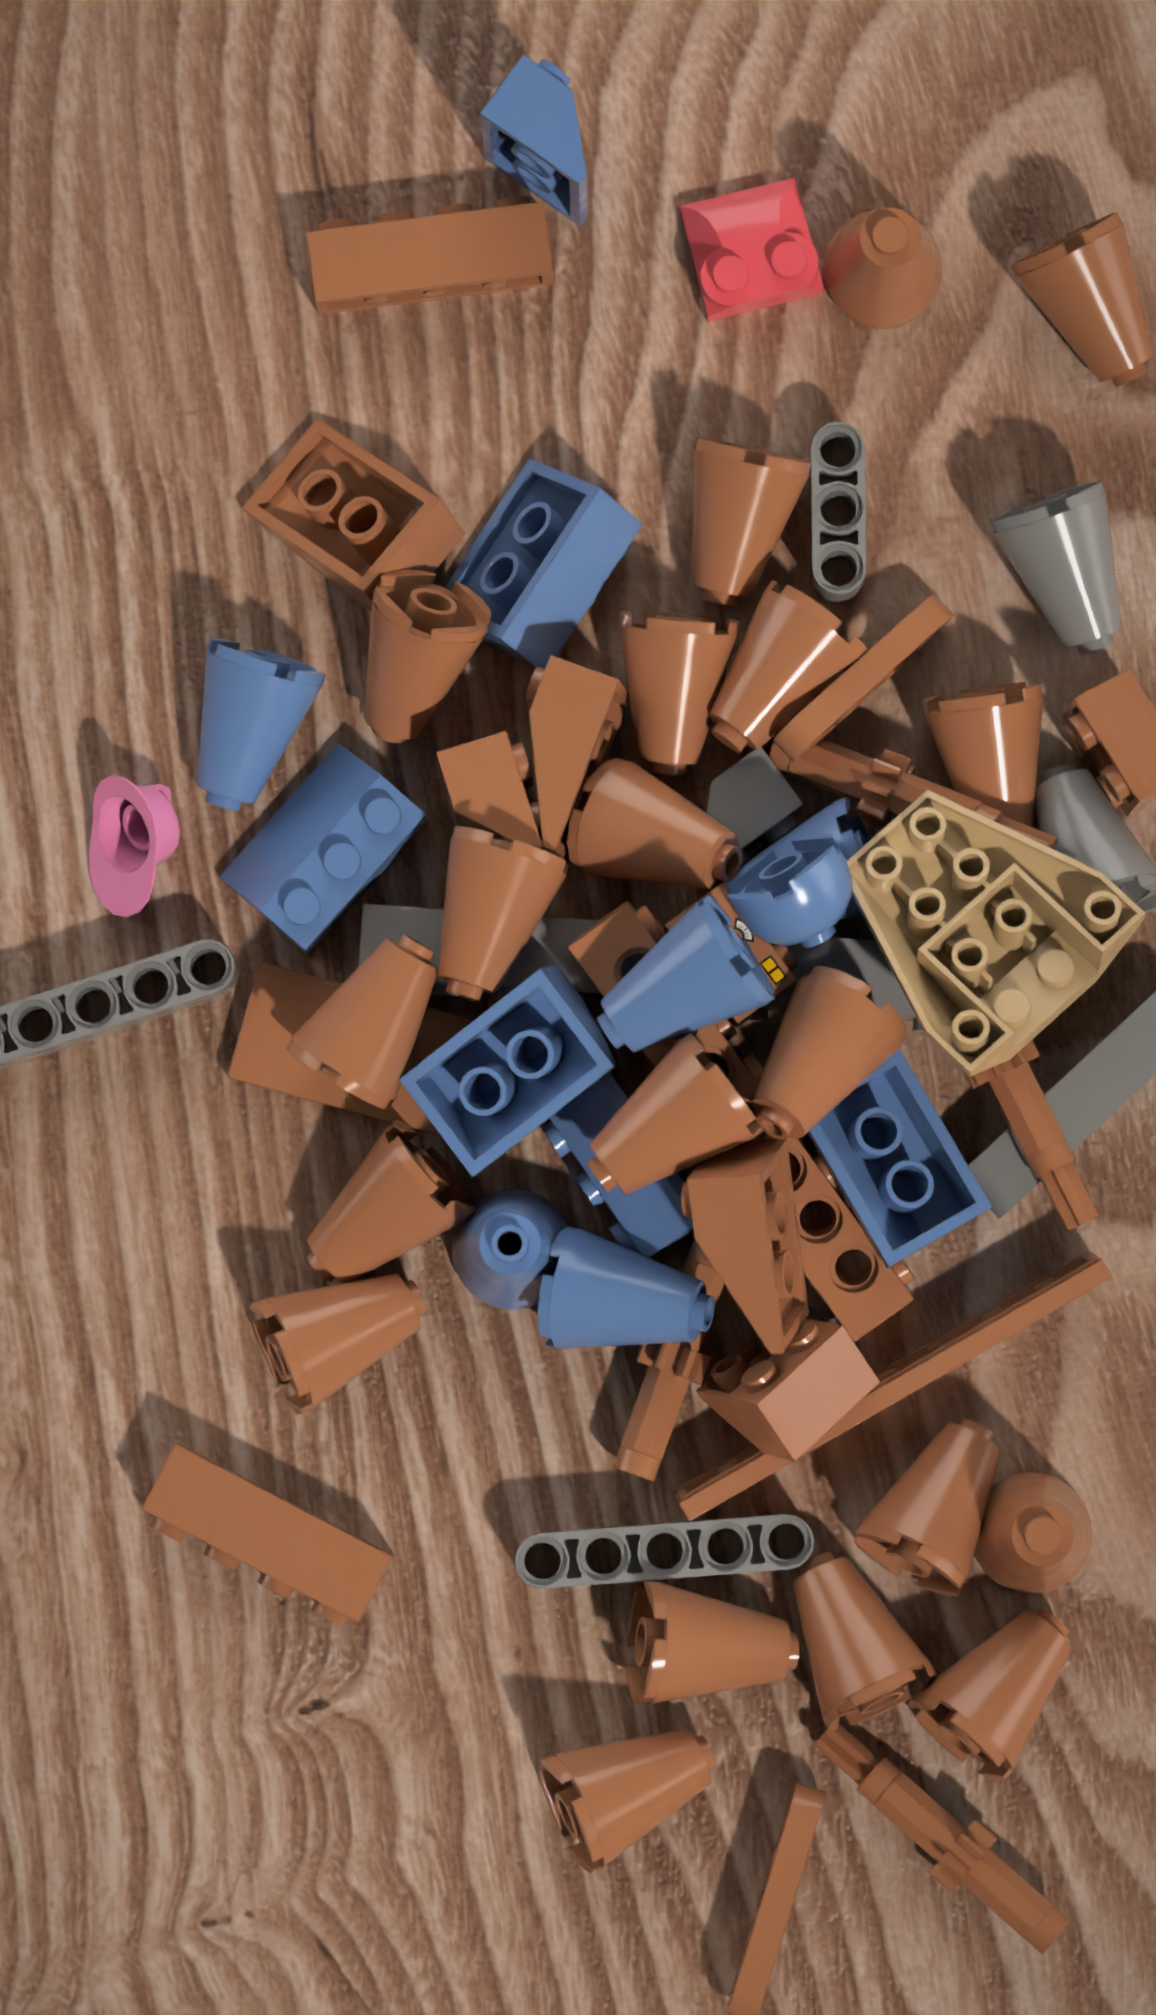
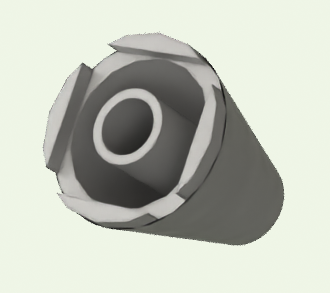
[989,481,1121,655]
[1035,764,1156,914]

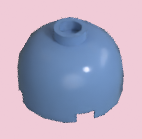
[727,833,853,948]

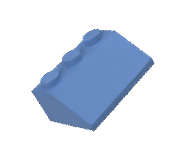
[480,55,587,227]
[445,458,643,669]
[219,743,428,957]
[399,964,617,1177]
[807,1049,992,1268]
[541,1072,693,1259]

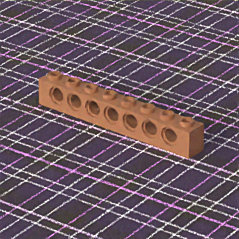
[568,900,916,1342]

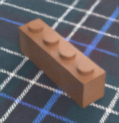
[306,196,554,315]
[142,1444,395,1627]

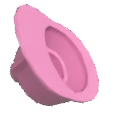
[89,775,180,917]

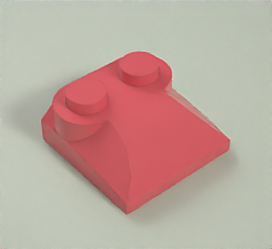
[679,178,824,322]

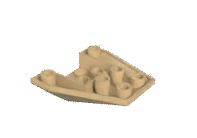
[847,790,1146,1077]

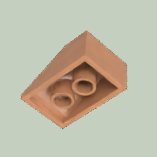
[242,418,466,611]
[526,655,630,865]
[681,1139,809,1354]

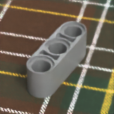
[809,421,866,604]

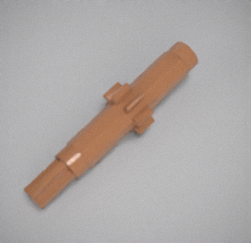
[769,739,1058,849]
[966,1040,1099,1232]
[613,1238,724,1482]
[814,1724,1071,1955]

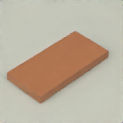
[227,961,474,1137]

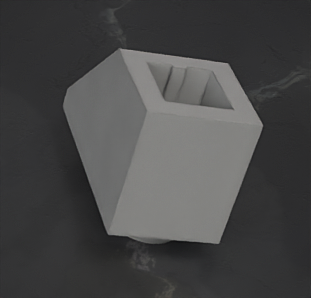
[706,747,803,866]

